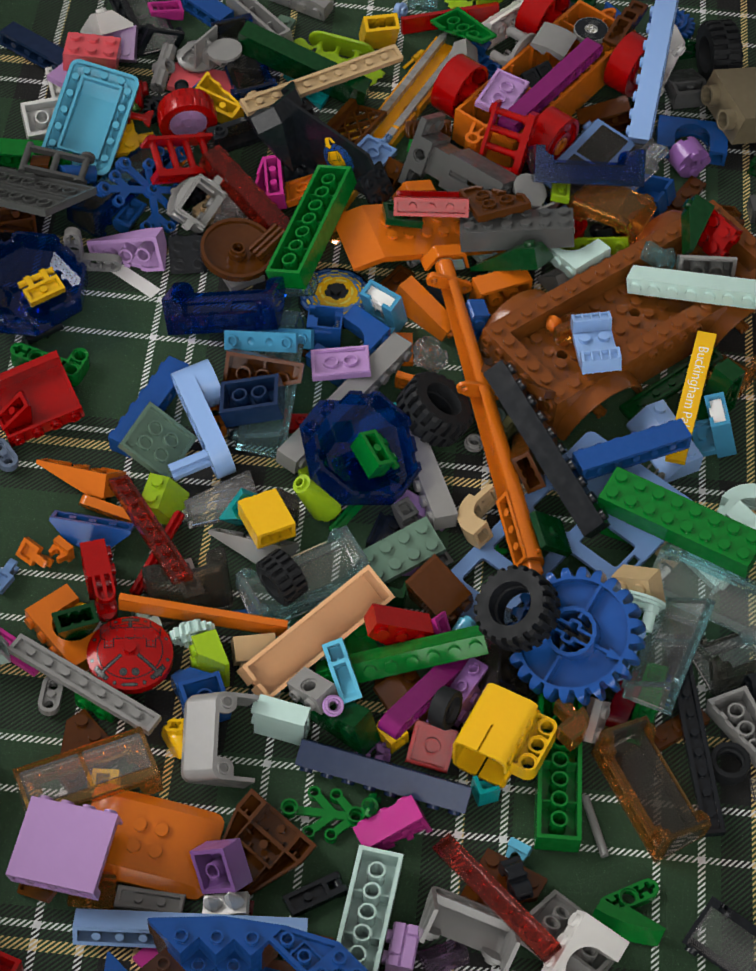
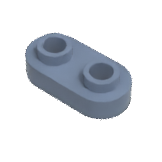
[0,438,19,472]

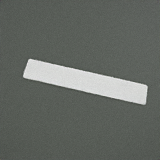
[96,261,161,298]

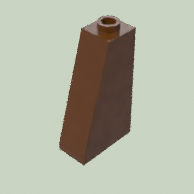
[510,433,546,494]

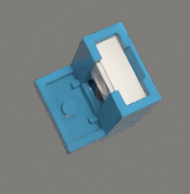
[359,279,408,334]
[692,392,737,458]

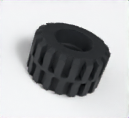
[256,548,308,606]

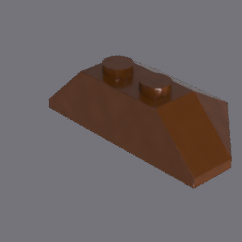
[373,671,429,731]

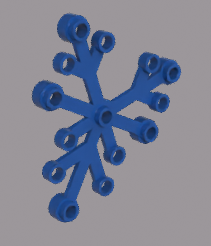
[95,146,187,238]

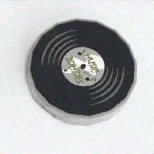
[573,17,608,44]

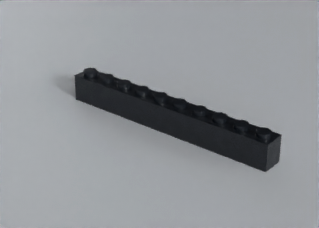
[483,360,611,539]

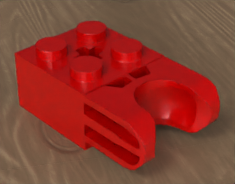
[80,538,118,622]

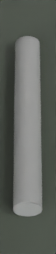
[582,795,609,858]

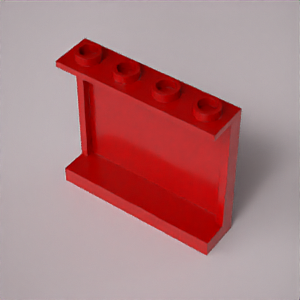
[0,350,85,447]

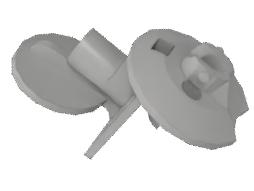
[176,24,242,73]
[513,173,560,210]

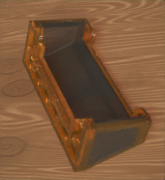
[591,715,712,862]

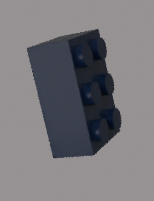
[219,373,285,428]

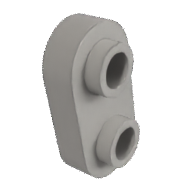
[38,676,65,716]

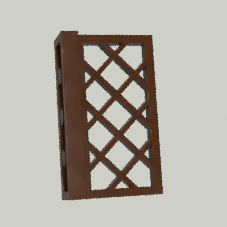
[327,98,387,145]

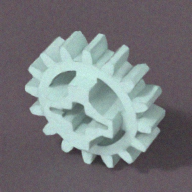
[169,619,215,648]

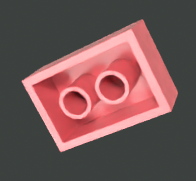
[63,32,121,71]

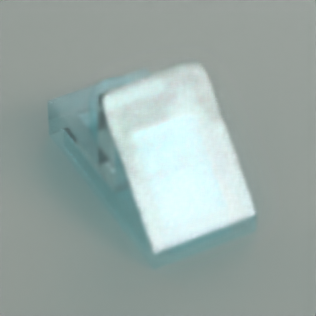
[640,241,677,270]

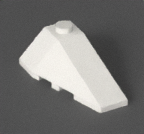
[80,7,134,35]

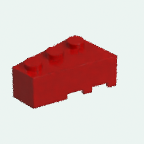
[364,603,434,646]

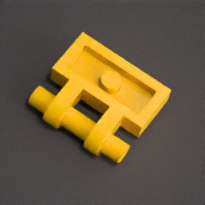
[17,267,66,307]

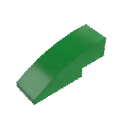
[592,898,666,947]

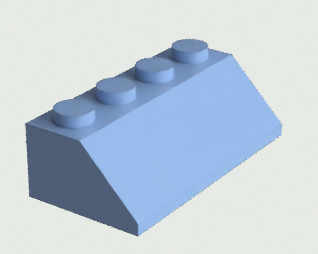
[626,399,703,483]

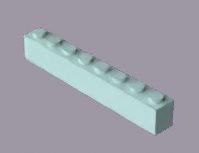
[626,265,756,310]

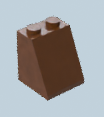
[405,554,474,626]

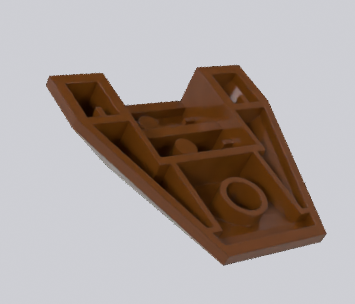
[222,788,317,896]

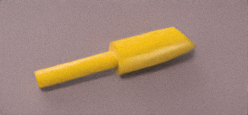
[403,49,425,69]

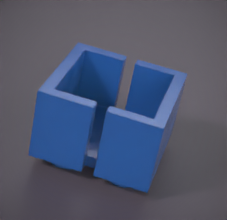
[625,173,676,217]

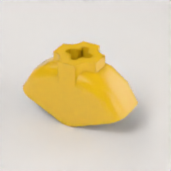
[161,718,184,759]

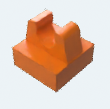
[48,535,75,564]

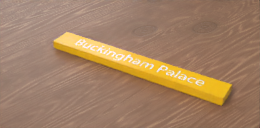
[665,331,717,465]

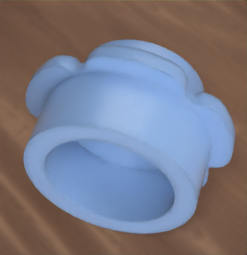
[393,2,408,19]

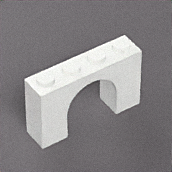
[541,909,630,971]

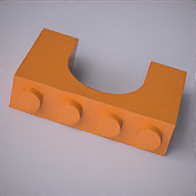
[24,584,97,671]

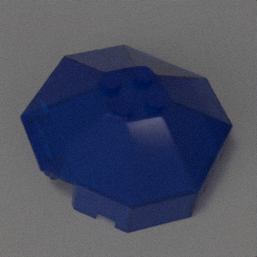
[0,231,88,337]
[299,391,422,505]

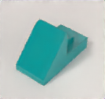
[219,488,257,526]

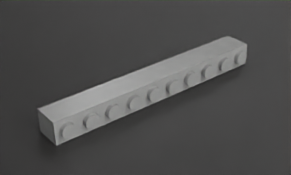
[276,332,413,474]

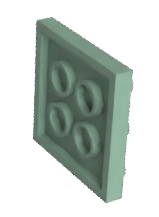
[117,401,198,477]

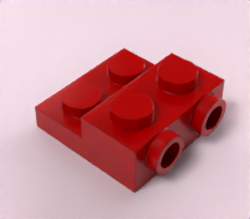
[697,209,743,257]

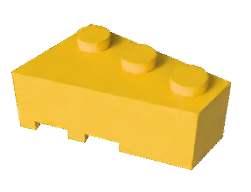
[195,71,244,130]

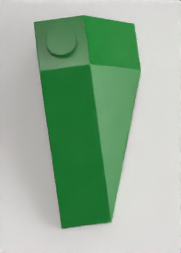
[430,7,497,44]

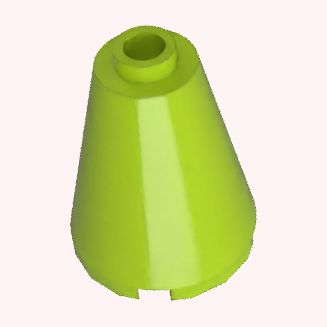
[293,474,345,522]

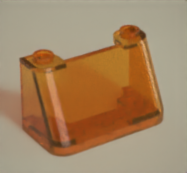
[566,176,657,243]

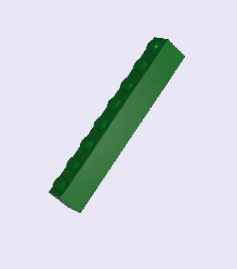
[315,625,489,683]

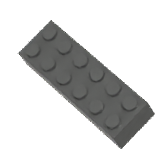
[460,207,574,252]

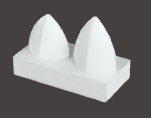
[202,891,250,915]

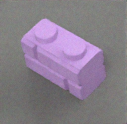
[381,921,419,971]

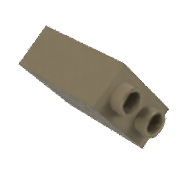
[700,67,756,145]

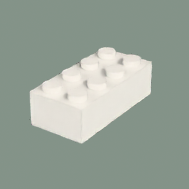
[20,97,58,141]

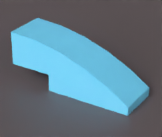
[322,637,363,705]

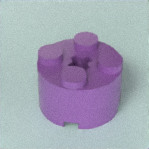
[668,136,711,178]

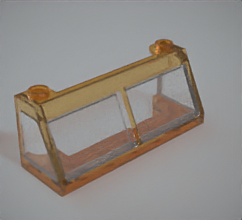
[12,726,164,814]

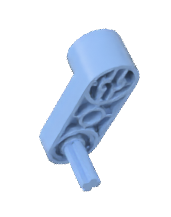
[168,359,236,481]

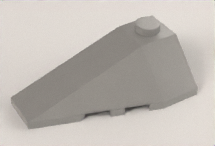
[208,528,299,564]

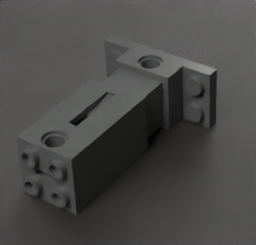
[398,112,517,195]

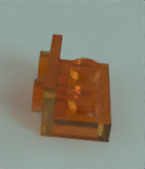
[67,872,117,910]

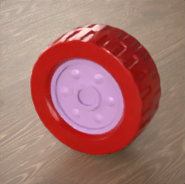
[157,79,218,136]

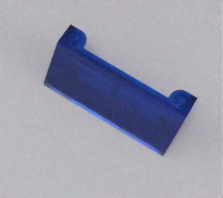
[161,276,286,335]

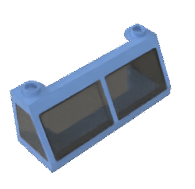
[534,119,635,208]

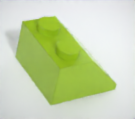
[138,473,190,525]
[189,629,230,687]

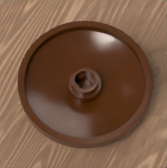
[200,218,275,282]

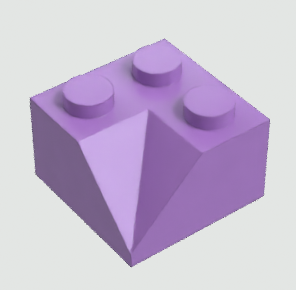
[189,838,253,894]

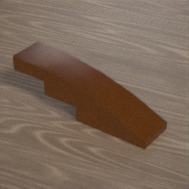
[602,0,648,47]

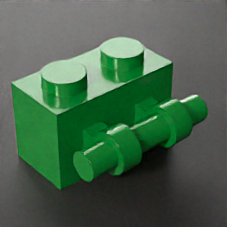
[350,429,400,479]

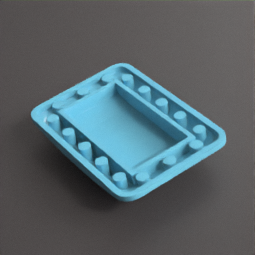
[41,59,139,176]

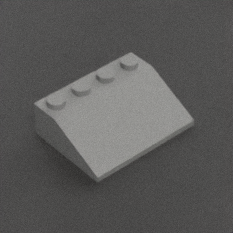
[517,889,615,971]

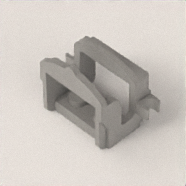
[167,174,228,233]

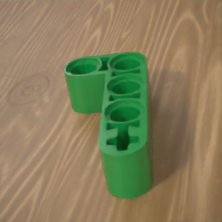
[10,343,90,387]

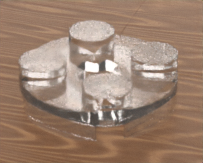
[413,336,449,373]

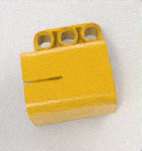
[452,683,557,788]

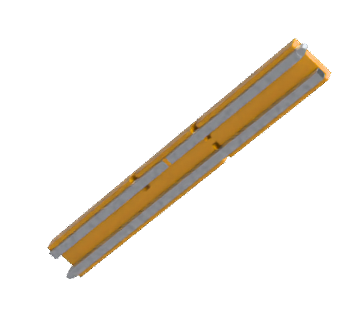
[343,32,452,212]

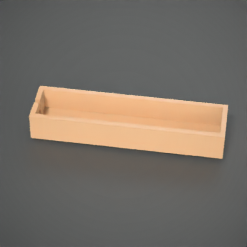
[236,564,395,697]

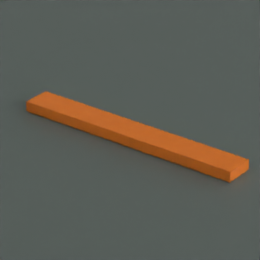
[118,593,288,636]

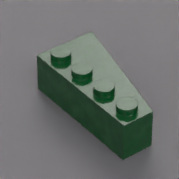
[293,695,381,755]

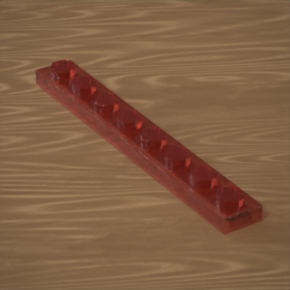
[109,475,193,585]
[432,833,562,963]

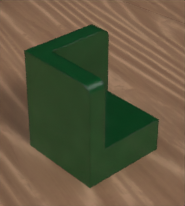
[385,582,407,609]

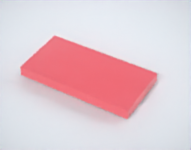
[167,62,243,99]

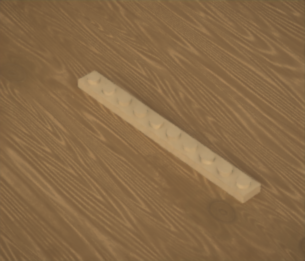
[239,44,404,117]

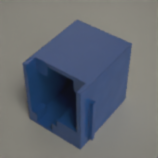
[306,304,344,350]

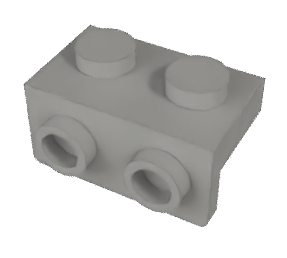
[582,697,611,744]

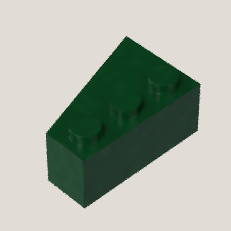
[697,358,746,420]

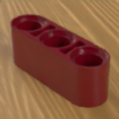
[605,677,643,733]

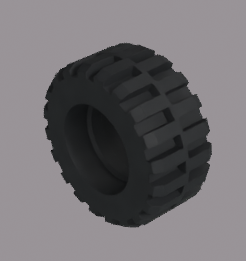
[695,19,743,82]
[397,371,474,447]
[474,565,561,653]

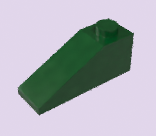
[681,194,715,255]

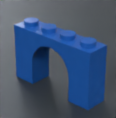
[654,115,728,166]
[305,304,391,388]

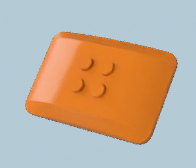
[91,786,224,901]

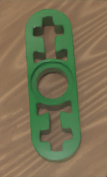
[600,878,659,910]

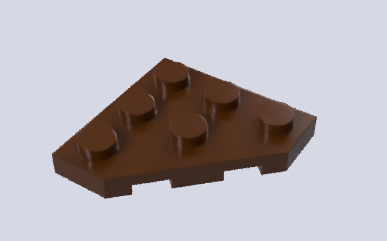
[459,185,531,223]
[56,709,124,794]
[460,848,548,910]

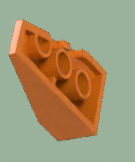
[36,458,126,501]

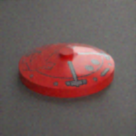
[87,616,174,694]

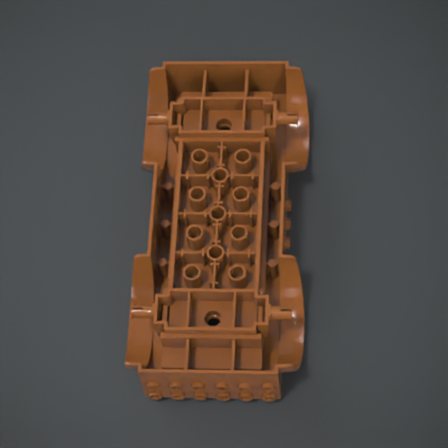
[478,200,756,441]

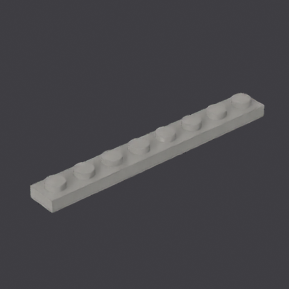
[7,633,162,736]

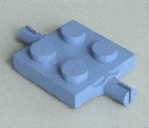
[357,133,397,167]

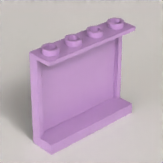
[5,795,123,901]

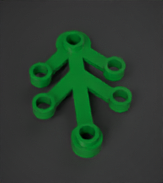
[280,786,367,844]

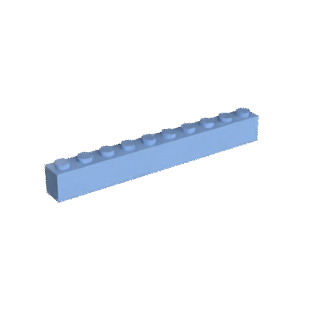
[626,0,679,145]
[72,908,308,948]

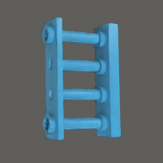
[224,326,314,353]

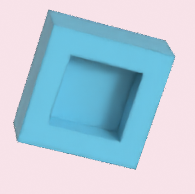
[506,837,533,862]

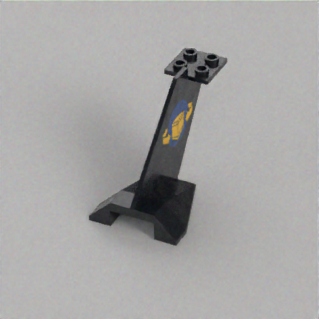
[248,81,395,205]

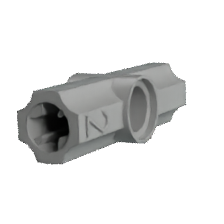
[150,42,177,93]

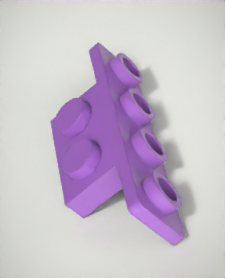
[426,657,489,728]

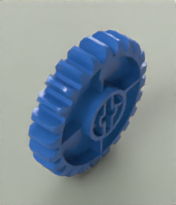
[507,567,646,706]

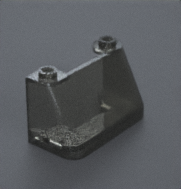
[142,546,233,626]

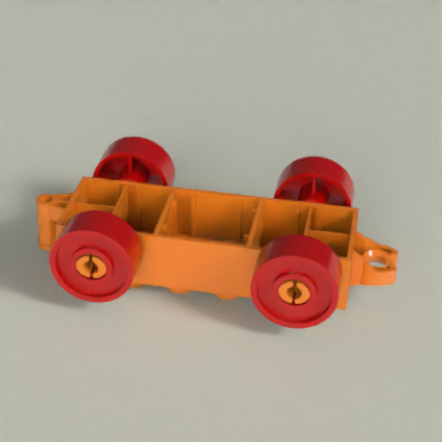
[431,0,648,172]

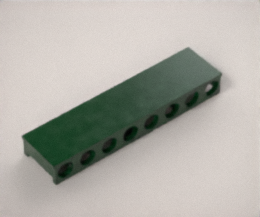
[238,20,372,106]

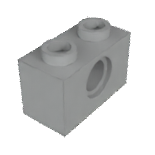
[287,667,338,715]

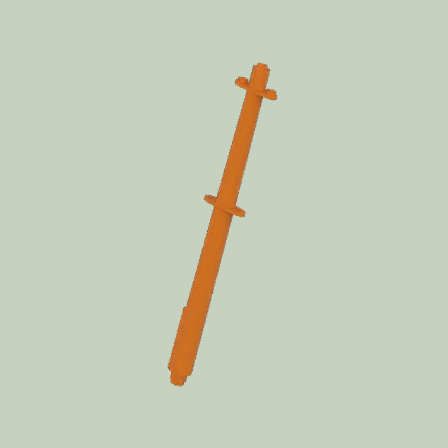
[426,259,545,575]

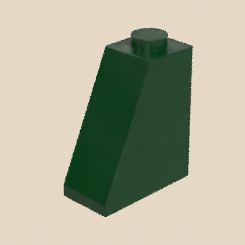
[51,602,100,641]

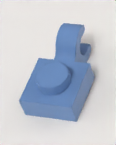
[0,558,20,595]

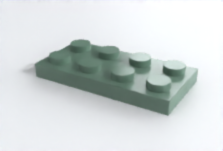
[354,516,446,585]

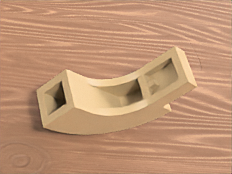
[457,484,498,549]

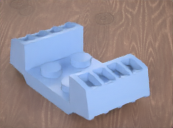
[570,311,622,375]

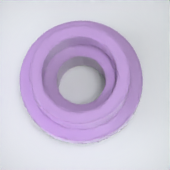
[322,695,344,717]

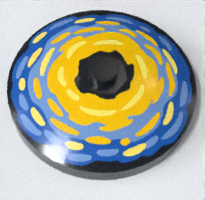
[298,267,368,329]

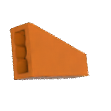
[395,275,453,342]

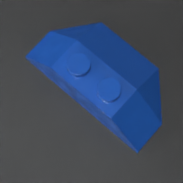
[49,510,135,548]

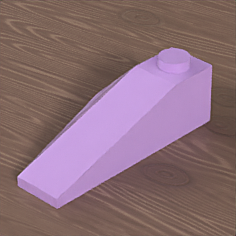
[86,227,167,272]

